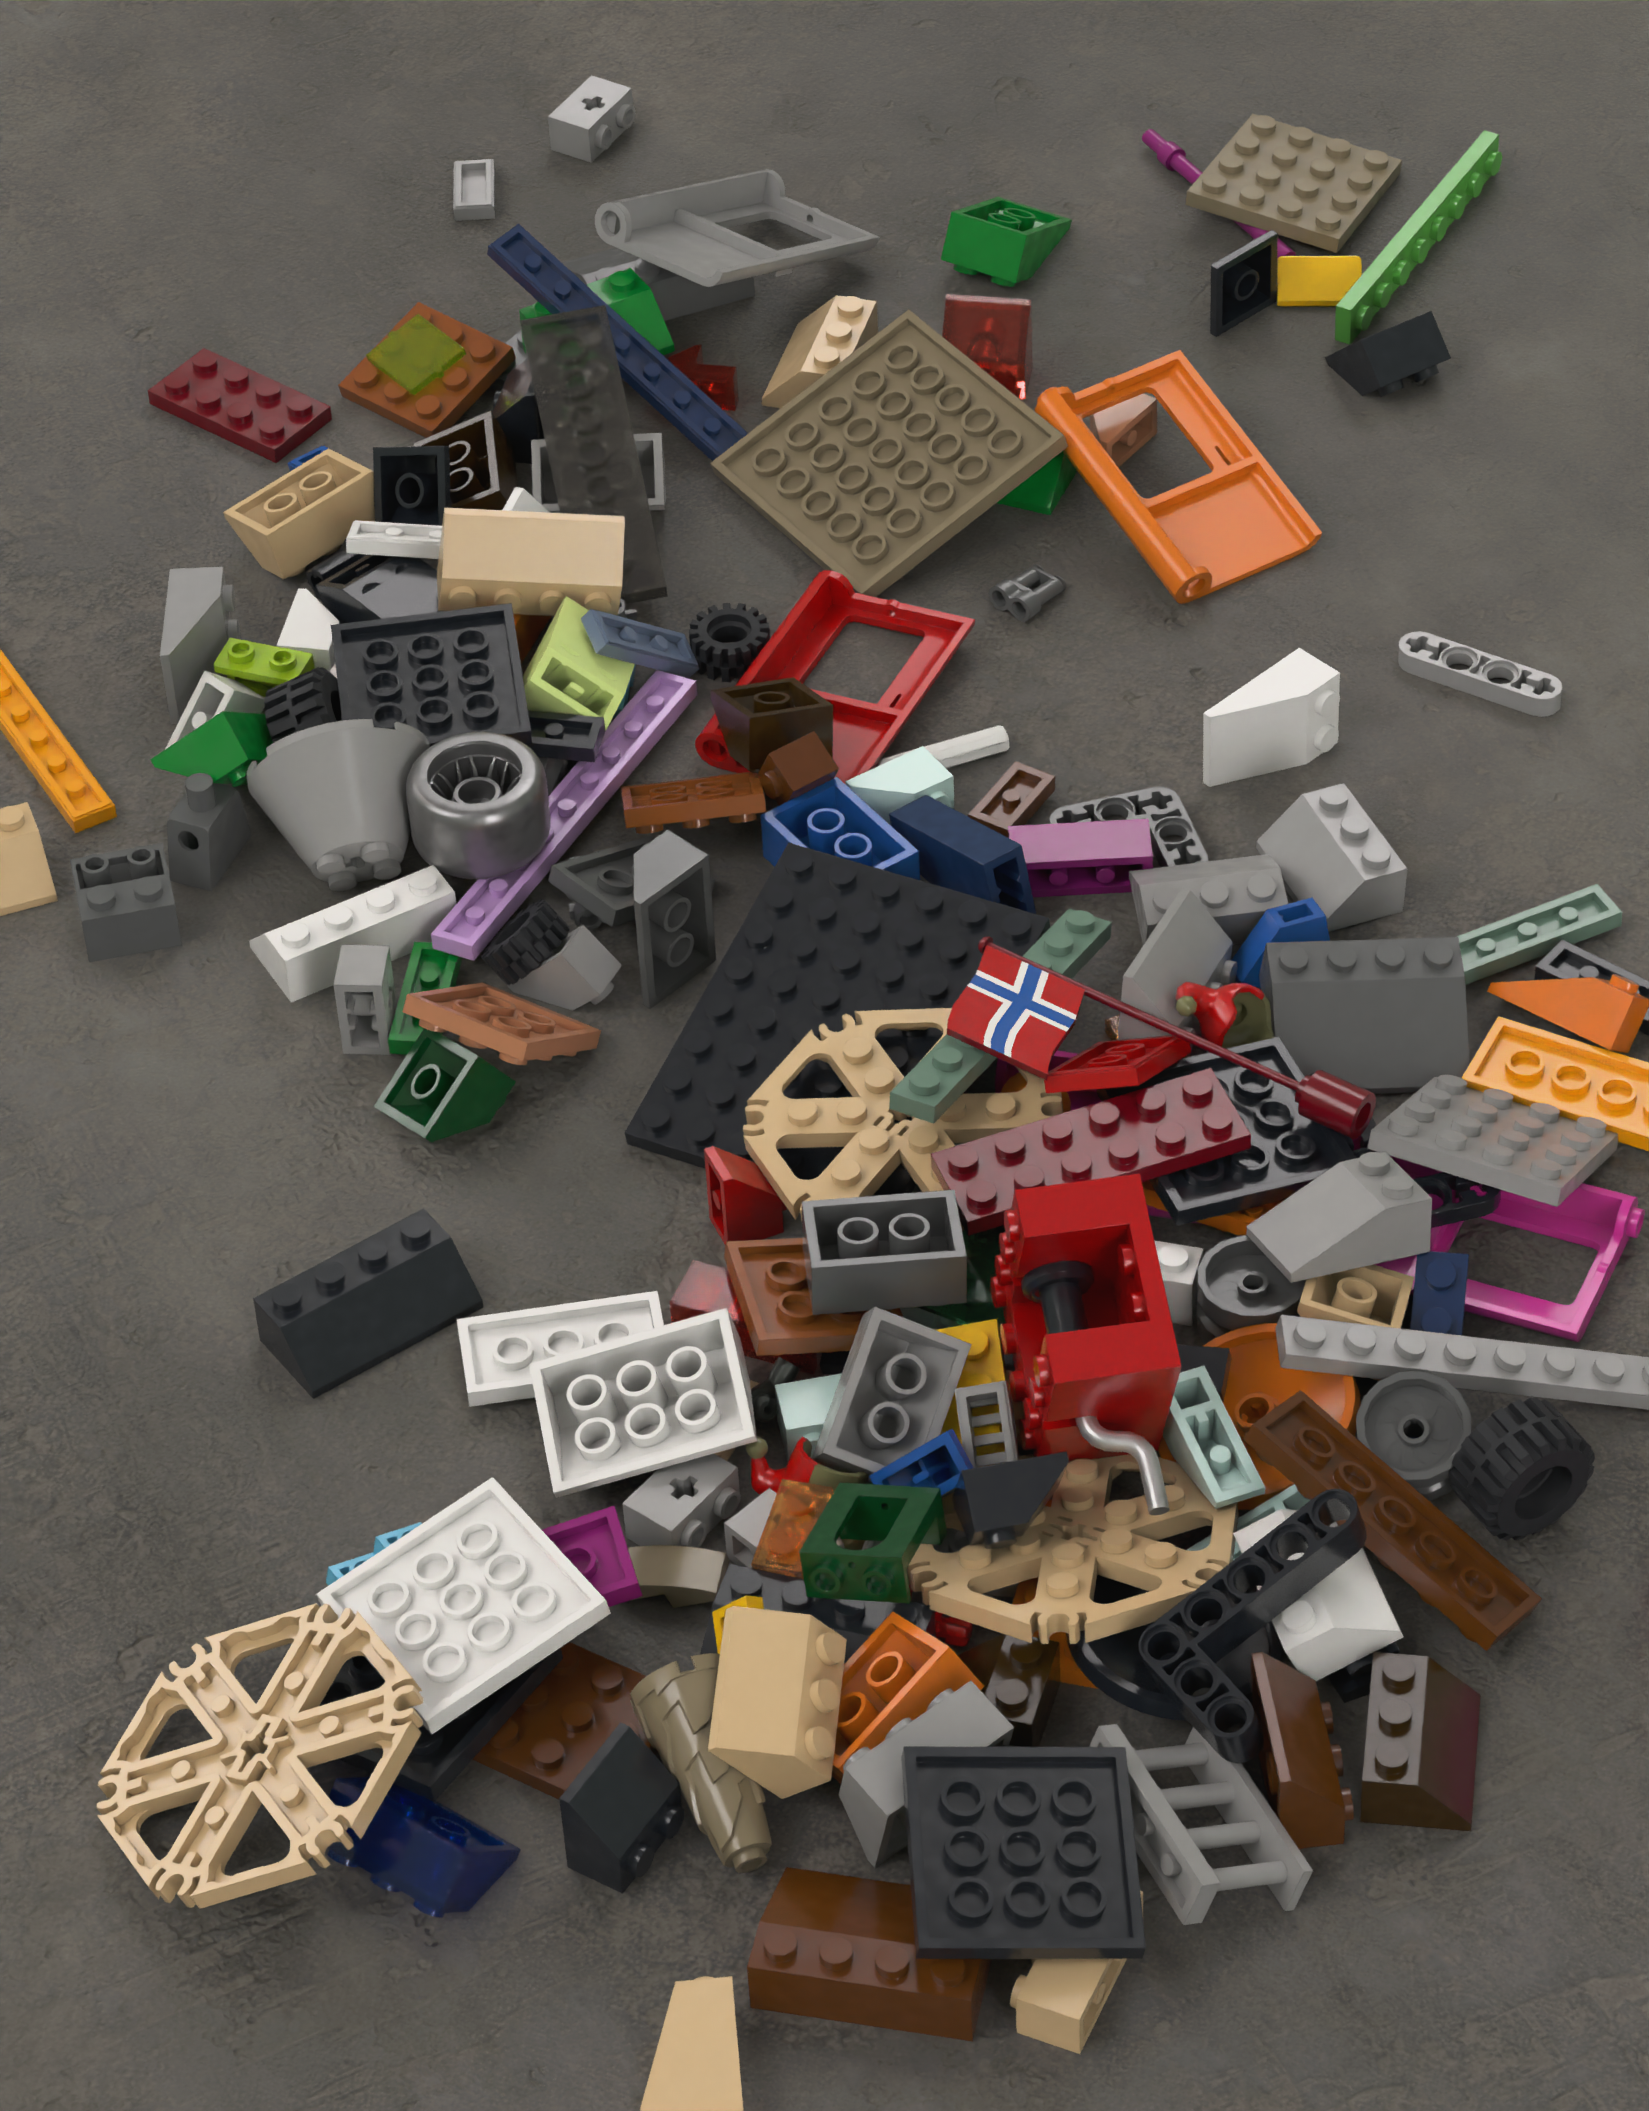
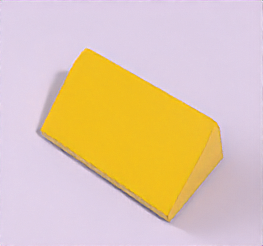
[1277,256,1362,306]

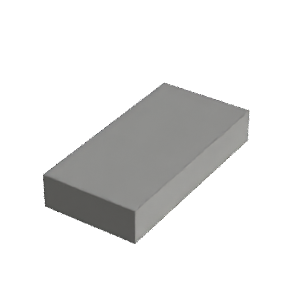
[453,159,495,221]

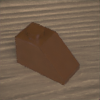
[758,731,839,806]

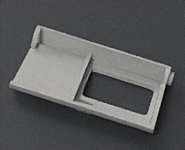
[595,169,880,287]

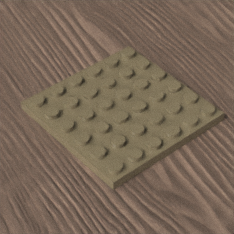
[710,309,1068,597]

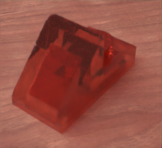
[667,344,739,411]

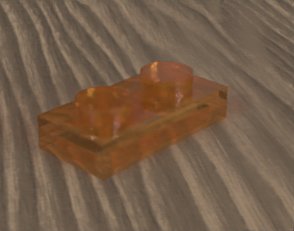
[751,1479,834,1579]

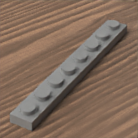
[1275,1315,1649,1410]

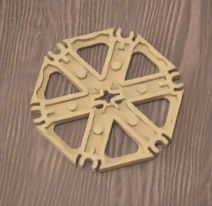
[743,1008,1063,1231]
[907,1453,1239,1644]
[97,1603,423,1909]

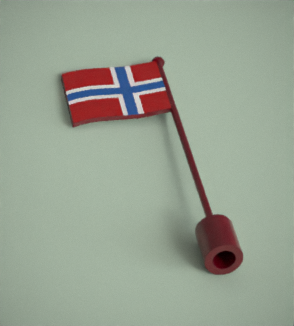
[947,936,1376,1139]

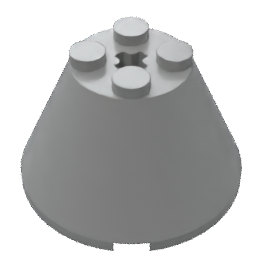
[246,719,430,891]

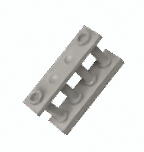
[1089,1724,1313,1925]

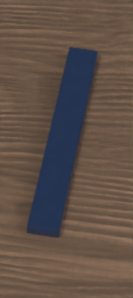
[487,224,748,461]

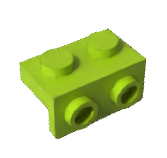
[214,638,315,697]

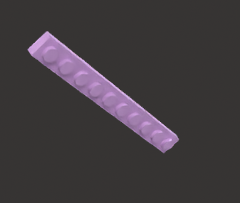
[431,670,697,961]

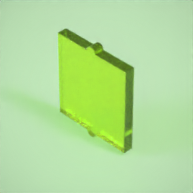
[366,314,466,395]

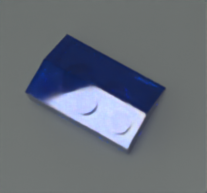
[327,1777,521,1918]

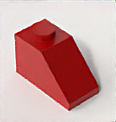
[704,1146,787,1245]

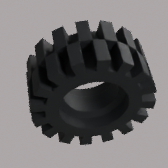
[689,603,770,682]
[481,899,570,985]

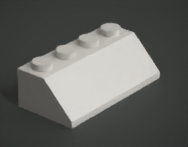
[249,865,456,1002]

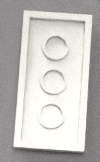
[457,1291,664,1407]

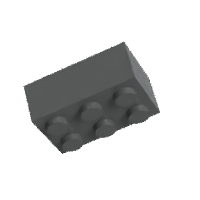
[802,1190,967,1315]

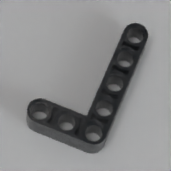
[1138,1489,1367,1763]

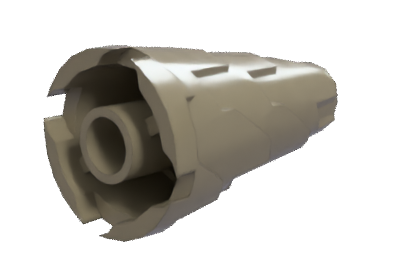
[630,1653,772,1873]

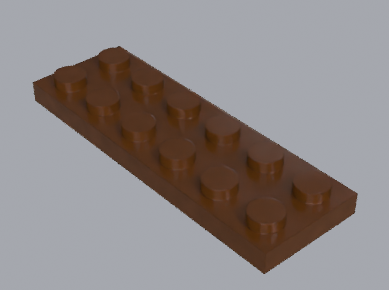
[1243,1390,1542,1651]

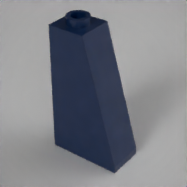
[889,795,1036,914]

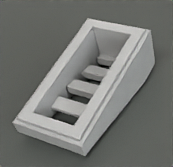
[954,1380,1019,1468]

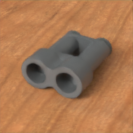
[989,564,1066,622]

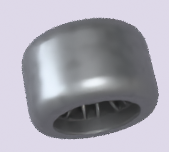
[406,732,551,879]

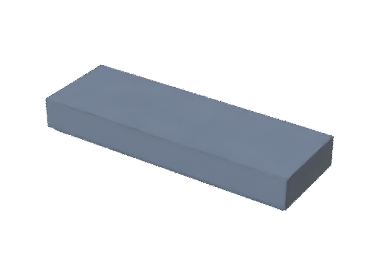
[581,609,699,678]

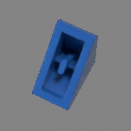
[869,1428,974,1498]

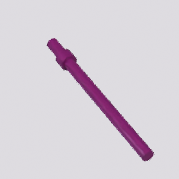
[1142,129,1296,259]

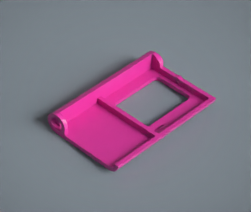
[1352,1136,1645,1342]

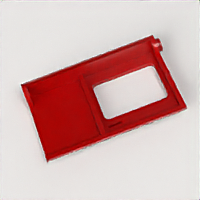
[695,570,975,783]

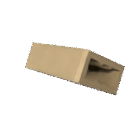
[640,1976,744,2111]

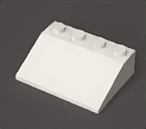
[529,1308,757,1498]

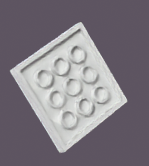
[316,1477,611,1734]

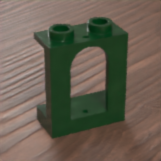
[799,1483,947,1604]

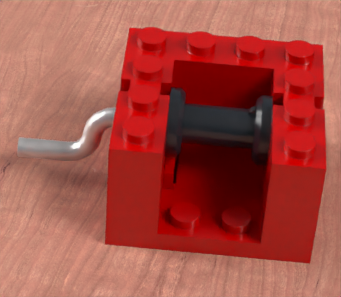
[991,1173,1182,1515]

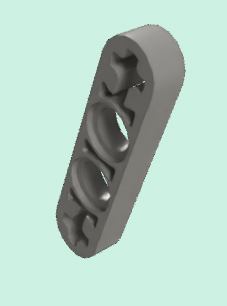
[1398,631,1563,717]

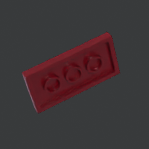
[148,348,332,463]

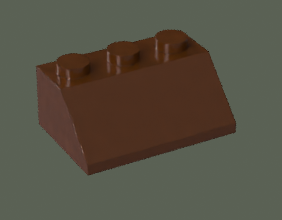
[1250,1652,1354,1849]

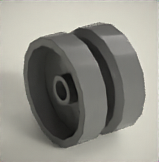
[1197,1235,1306,1345]
[1356,1371,1472,1501]

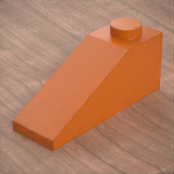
[1487,974,1649,1053]

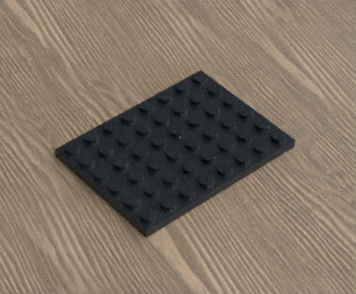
[624,843,1050,1196]

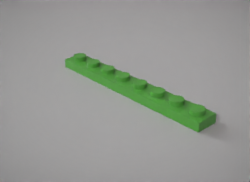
[1335,130,1502,345]

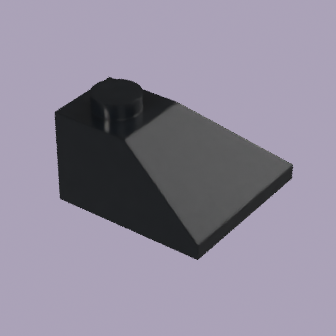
[1210,230,1278,337]
[373,446,451,526]
[952,1451,1069,1549]

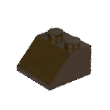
[711,677,833,773]
[957,1634,1060,1747]

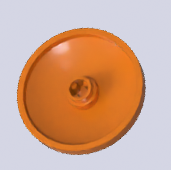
[1158,1323,1361,1510]

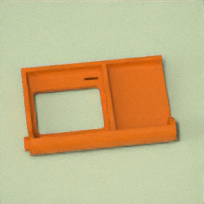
[1034,350,1322,604]

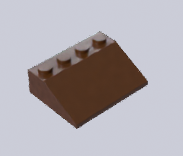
[747,1867,992,2042]

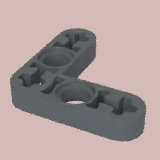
[1049,787,1209,867]

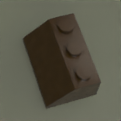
[414,411,518,510]
[1360,1652,1481,1831]

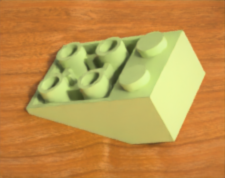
[523,596,635,731]

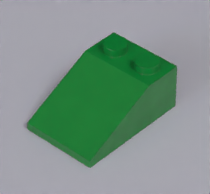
[941,197,1072,287]

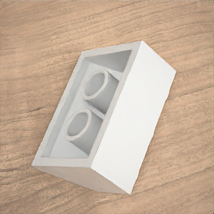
[1233,1509,1404,1681]

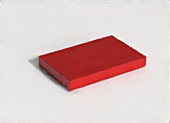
[1044,1035,1191,1093]

